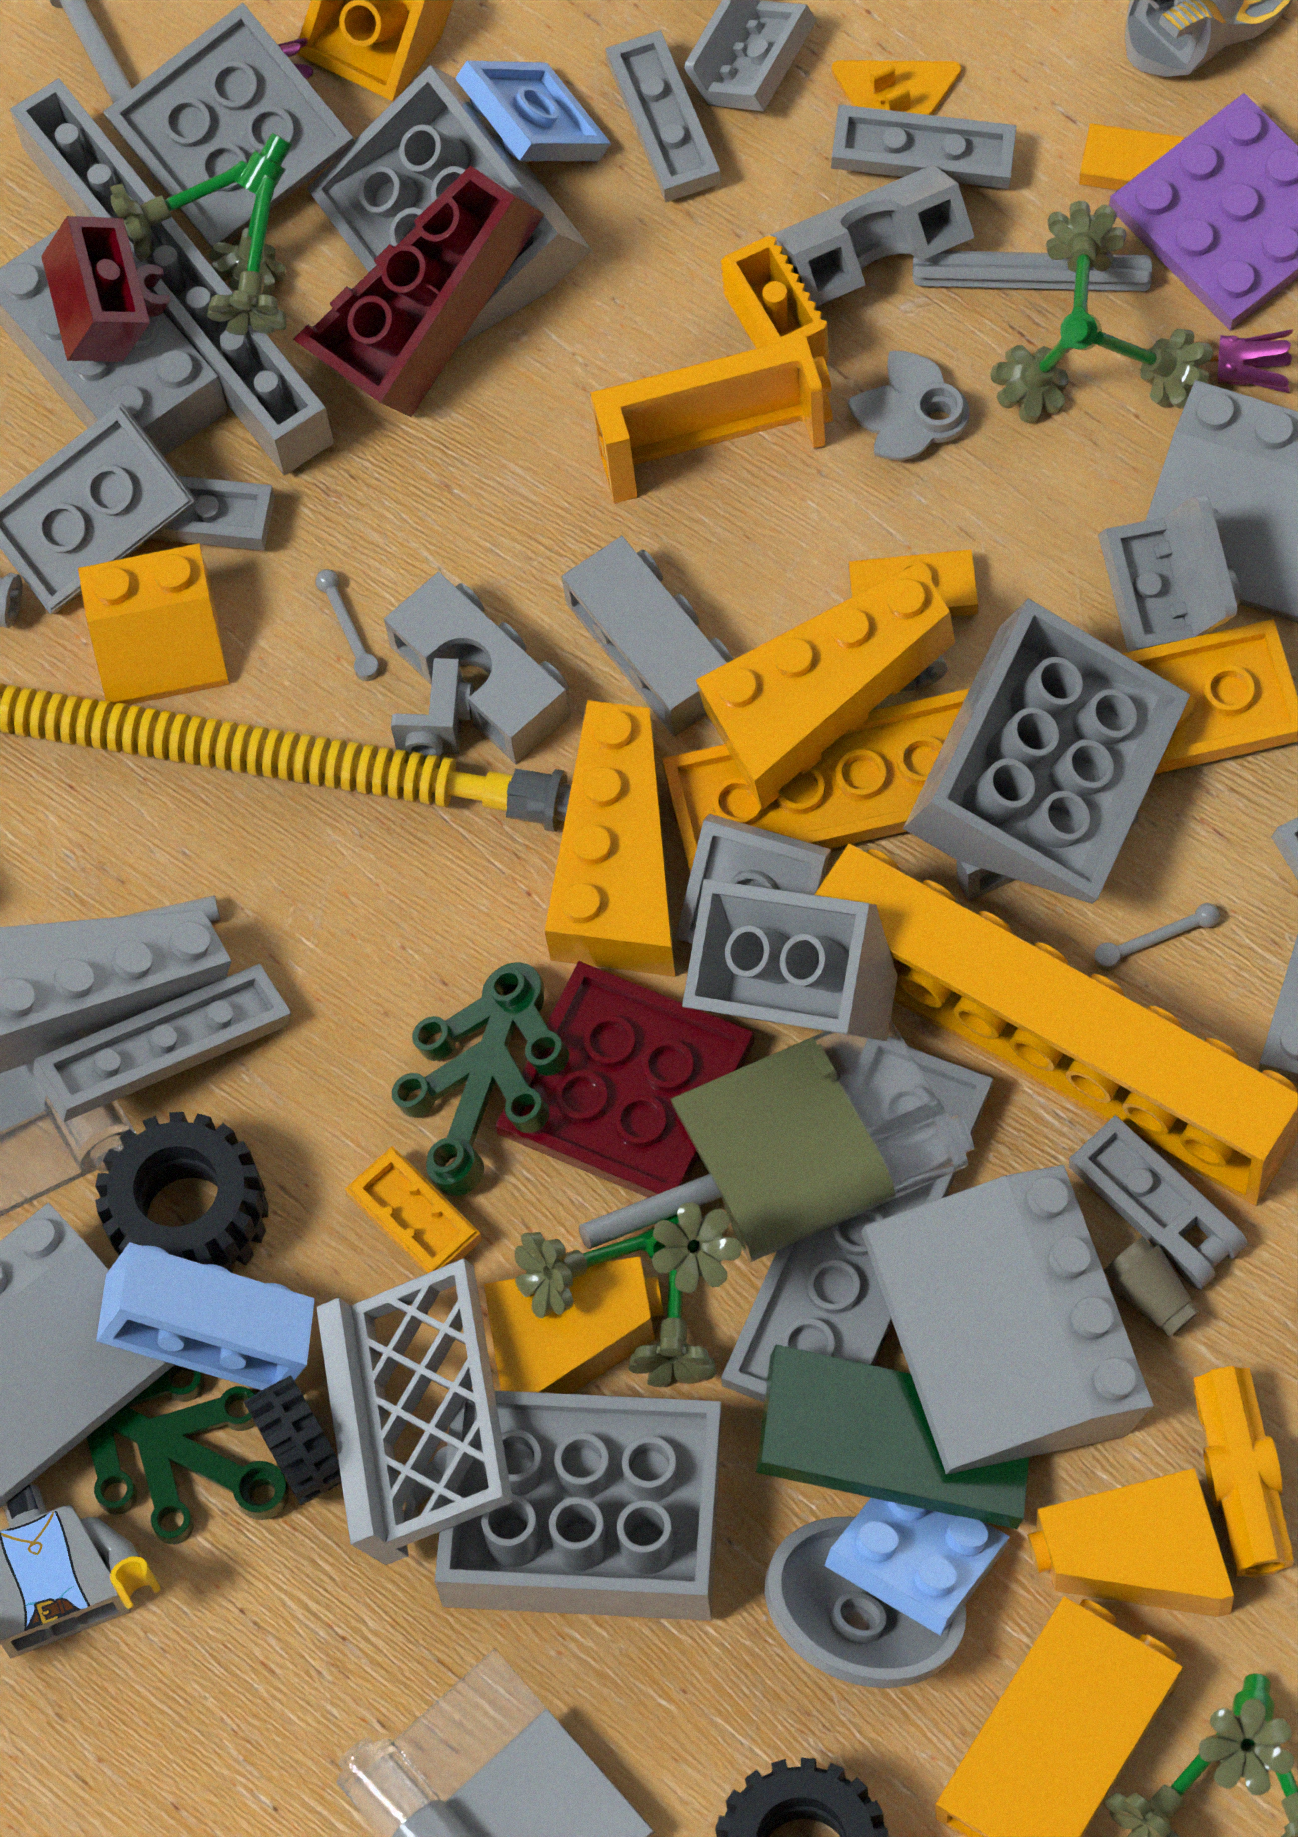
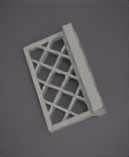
[316,1258,513,1565]

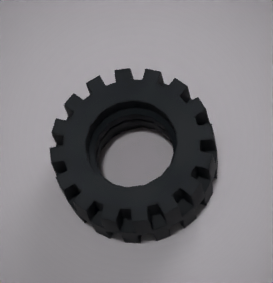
[244,1375,342,1505]

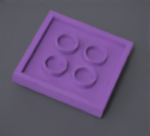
[1109,93,1298,331]

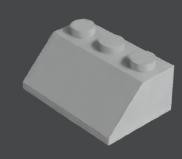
[682,879,898,1041]

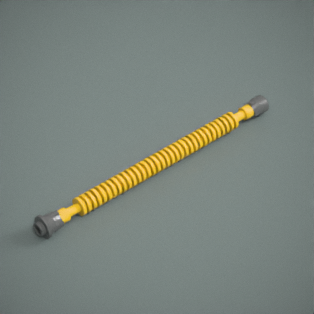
[0,683,572,832]

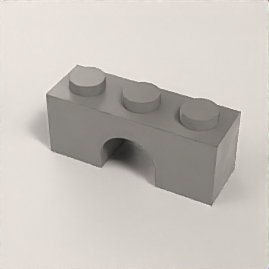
[771,165,975,307]
[384,571,570,764]

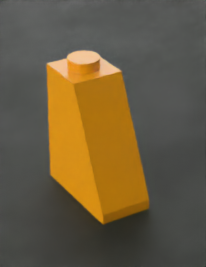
[484,1256,664,1394]
[1027,1468,1234,1617]

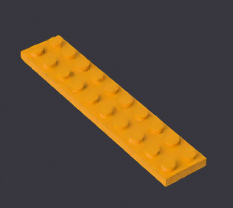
[662,619,1298,874]

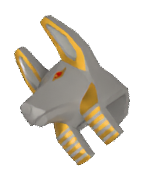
[1125,0,1292,77]

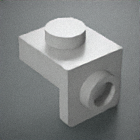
[391,658,474,759]

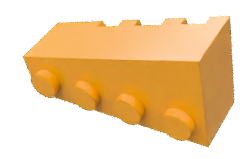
[696,562,955,810]
[544,700,676,977]

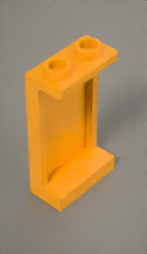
[590,336,833,504]
[935,1596,1183,1837]

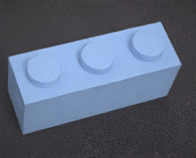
[96,1242,315,1390]

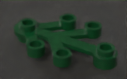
[392,962,569,1196]
[87,1365,289,1545]

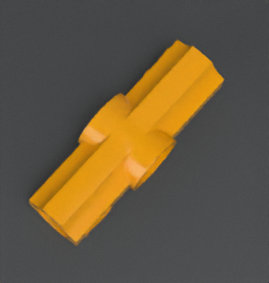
[1193,1365,1294,1578]

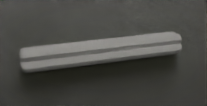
[912,251,1152,291]

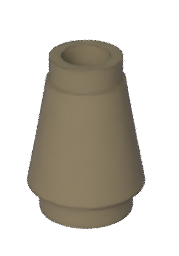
[1103,1237,1200,1337]

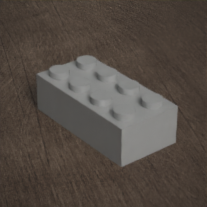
[0,215,229,456]

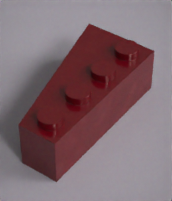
[293,165,544,417]

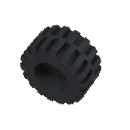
[95,1112,268,1274]
[715,1757,888,1837]

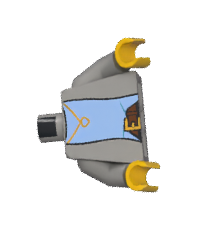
[0,1485,161,1658]

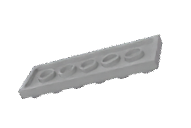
[721,1039,993,1402]

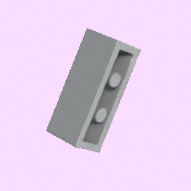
[561,536,733,737]

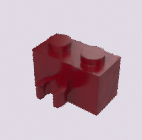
[41,216,171,362]

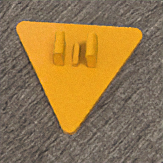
[831,60,961,115]

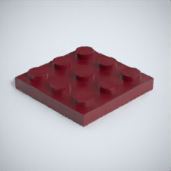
[495,961,755,1198]

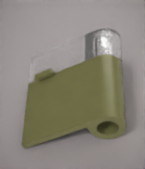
[671,1019,974,1262]

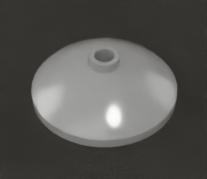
[765,1516,966,1688]

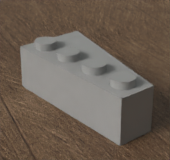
[0,910,231,1073]

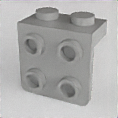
[1098,494,1241,652]

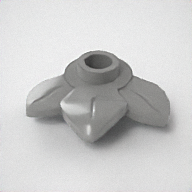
[848,351,969,461]

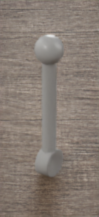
[315,569,380,681]
[1095,903,1220,971]

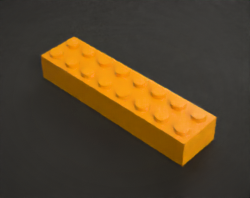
[814,843,1298,1206]

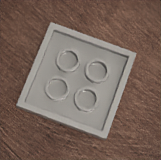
[103,3,354,248]

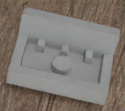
[684,0,817,111]

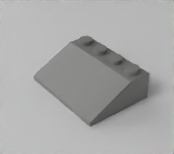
[307,65,592,348]
[1146,380,1298,623]
[903,598,1190,904]
[861,1165,1154,1474]
[0,1202,174,1507]
[435,1389,721,1621]

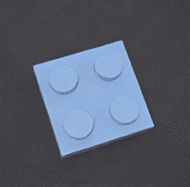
[455,61,611,162]
[824,1498,1009,1636]

